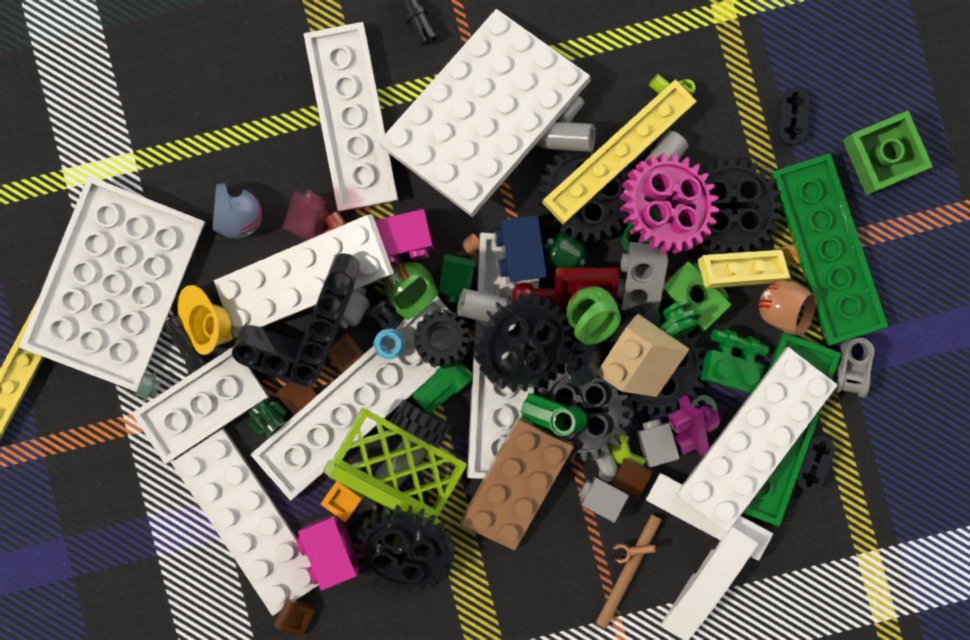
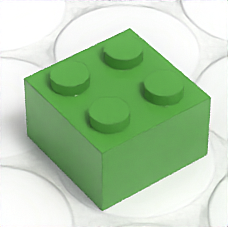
[843,111,933,195]

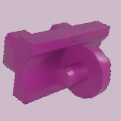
[668,396,720,456]

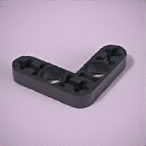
[566,302,662,386]

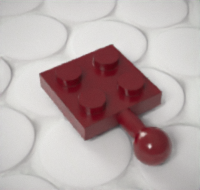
[512,268,619,320]

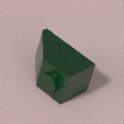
[439,254,476,304]

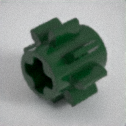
[248,399,287,437]

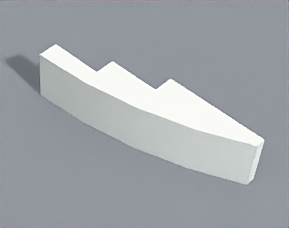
[646,473,773,561]
[661,526,759,640]

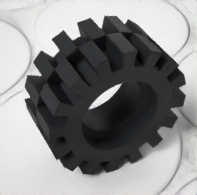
[413,309,470,369]
[391,400,451,448]

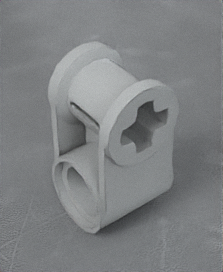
[833,338,874,398]

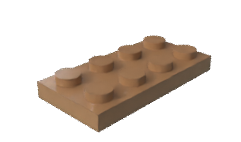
[460,417,573,551]

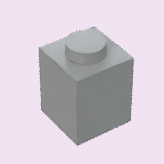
[636,418,680,467]
[578,476,629,523]

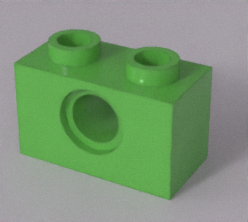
[662,261,731,331]

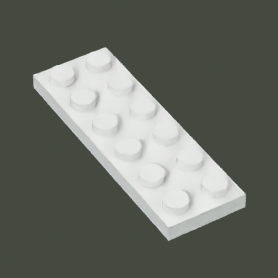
[304,22,398,212]
[214,215,394,338]
[676,347,837,533]
[171,428,319,616]

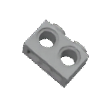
[617,242,668,310]

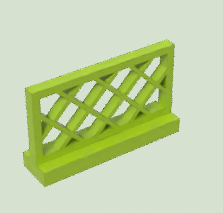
[323,407,467,524]

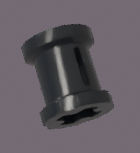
[364,295,404,331]

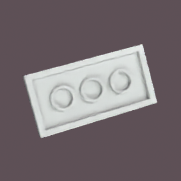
[132,347,269,464]

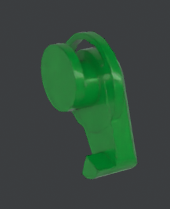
[660,299,702,339]

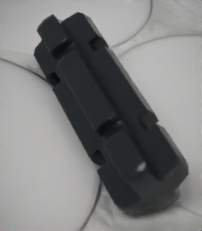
[163,316,208,372]

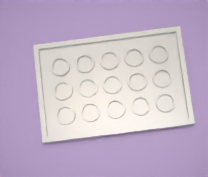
[378,9,590,217]
[19,175,205,392]

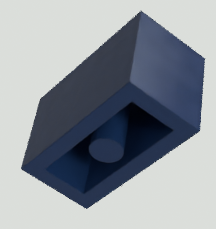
[494,215,547,284]

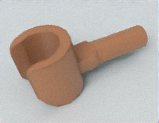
[324,212,346,233]
[462,234,480,270]
[613,543,656,563]

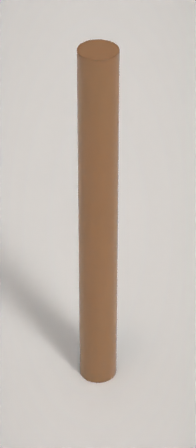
[596,514,662,629]

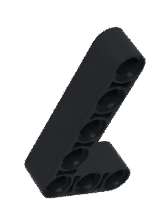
[232,253,360,386]

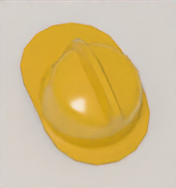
[177,285,233,354]

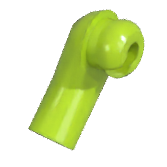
[649,74,696,96]
[610,434,646,466]

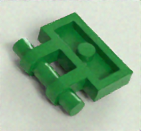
[701,329,769,395]

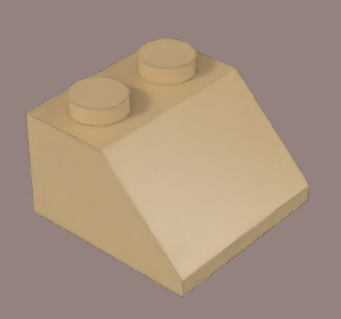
[597,313,689,397]

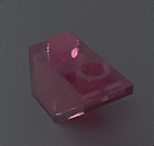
[283,190,330,240]

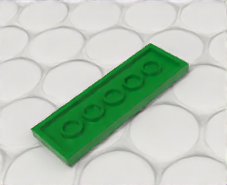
[770,153,888,346]
[742,333,841,527]

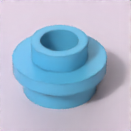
[374,329,405,360]

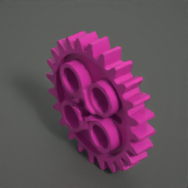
[619,153,719,254]

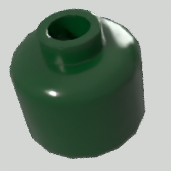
[542,232,587,273]

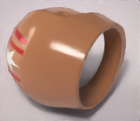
[759,281,816,336]

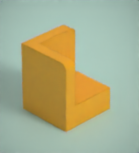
[321,481,365,522]

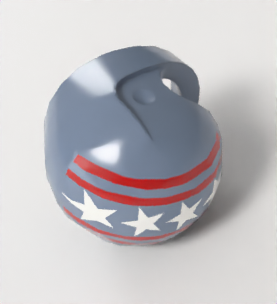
[213,183,262,239]

